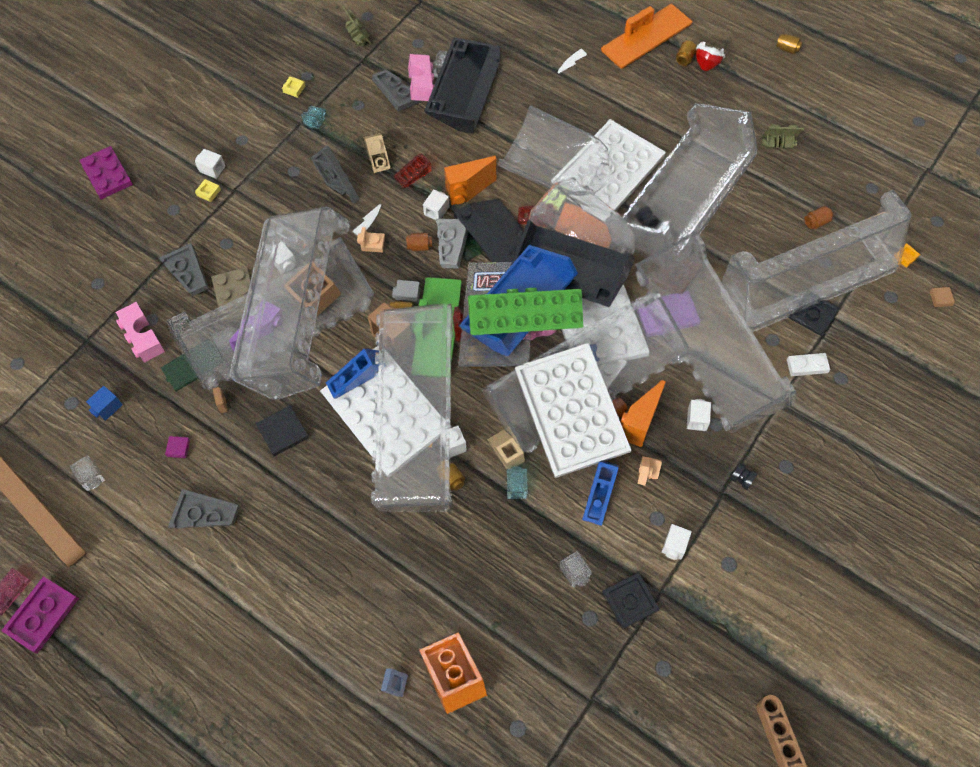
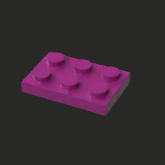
[79,146,133,199]
[1,576,79,654]

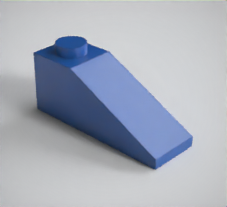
[326,348,387,399]
[582,461,619,526]

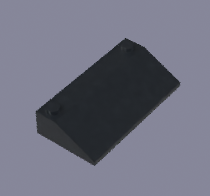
[424,37,501,134]
[454,198,524,272]
[510,220,635,308]

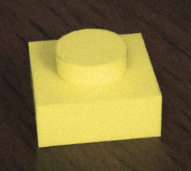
[282,77,305,98]
[195,179,221,202]

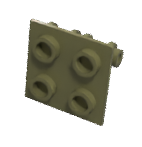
[342,5,372,47]
[761,124,804,149]

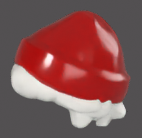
[696,42,725,71]

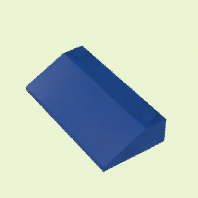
[459,245,578,357]

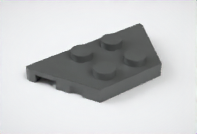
[311,145,359,203]

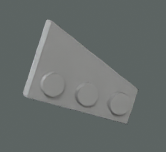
[436,219,468,268]

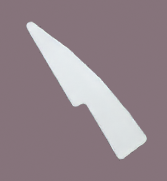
[557,49,587,73]
[353,204,381,236]

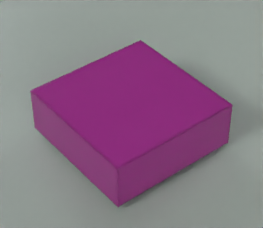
[165,436,190,458]

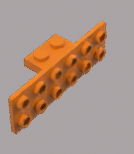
[601,4,692,69]

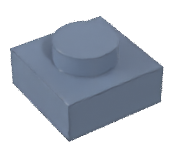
[381,669,408,697]

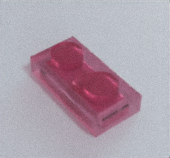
[0,568,31,616]

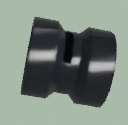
[635,206,660,232]
[730,463,758,490]

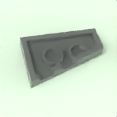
[372,70,424,111]
[159,243,209,296]
[168,489,240,529]

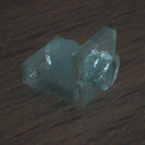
[301,106,326,129]

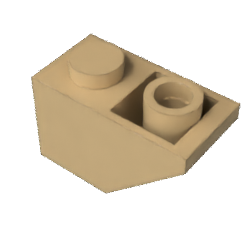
[363,133,391,173]
[487,430,525,472]

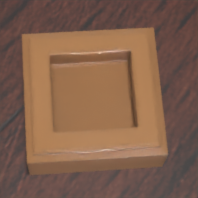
[929,287,955,307]
[213,387,228,413]

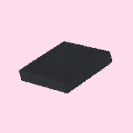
[789,290,839,336]
[256,405,309,456]
[602,573,660,630]

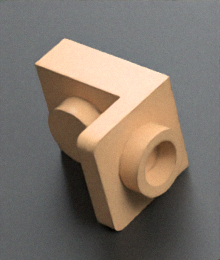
[357,227,385,252]
[637,456,662,485]

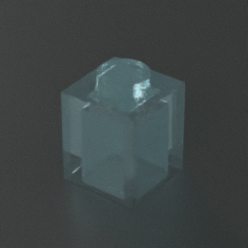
[507,467,528,499]

